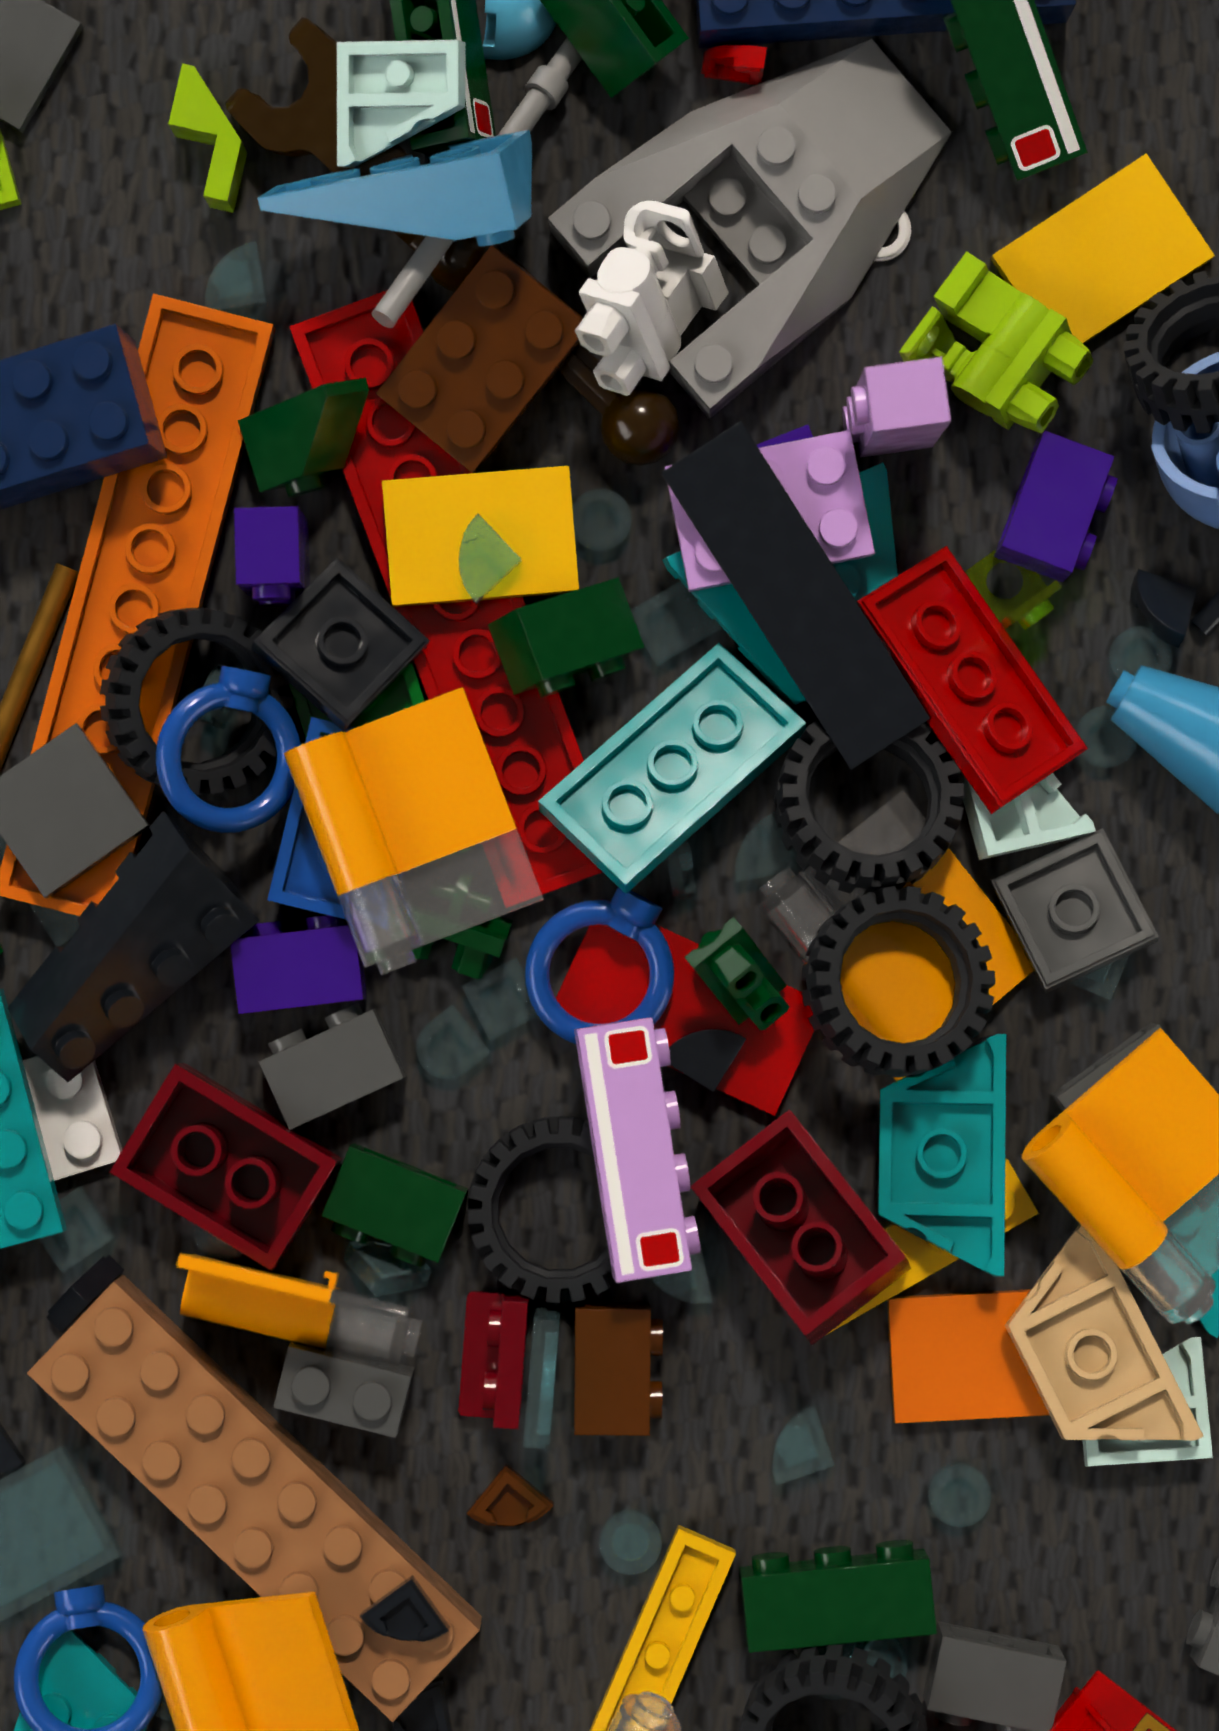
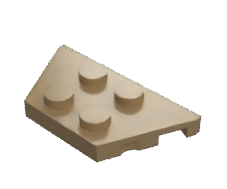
[1005,1224,1203,1441]

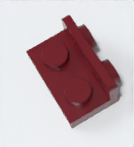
[458,1290,529,1429]

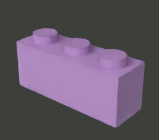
[842,357,951,457]

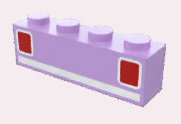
[574,1017,700,1283]

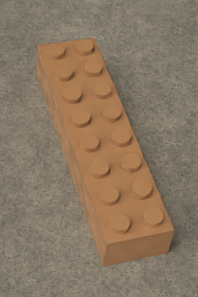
[27,1275,482,1722]

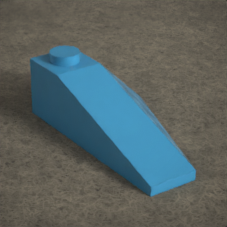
[258,130,532,246]

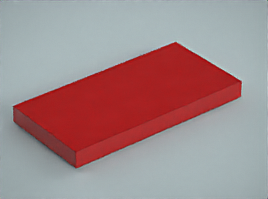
[856,546,1088,814]
[556,899,814,1116]

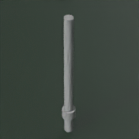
[372,38,582,328]

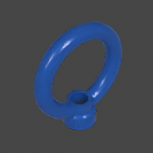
[156,666,301,833]
[525,887,675,1045]
[13,1584,163,1731]

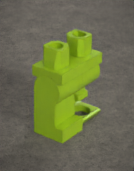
[899,251,1093,433]

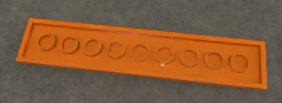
[0,293,275,916]

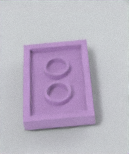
[664,430,875,592]

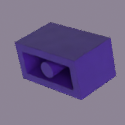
[993,430,1118,582]
[234,506,310,607]
[230,915,367,1014]

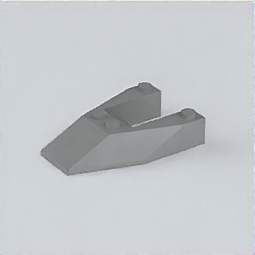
[548,39,952,419]

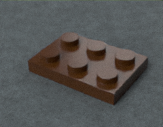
[376,245,583,473]

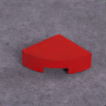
[701,45,767,85]

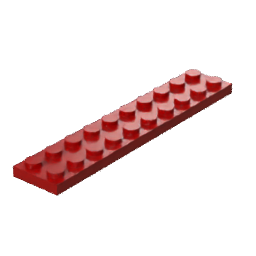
[289,290,603,908]

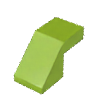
[168,63,247,213]

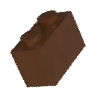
[574,1303,663,1436]

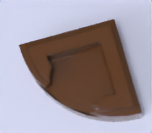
[466,1463,554,1526]

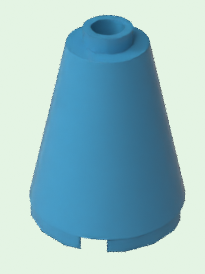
[1105,665,1219,815]

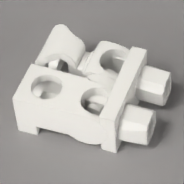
[575,200,729,396]

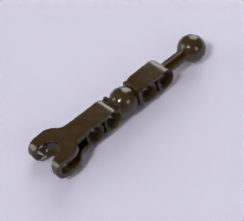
[225,17,679,466]

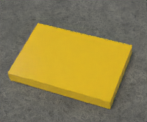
[990,153,1215,344]
[382,466,579,607]

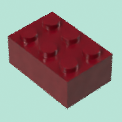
[109,1063,343,1271]
[690,1109,911,1345]

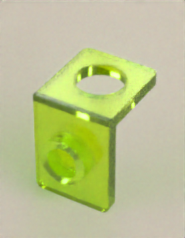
[965,549,1062,631]

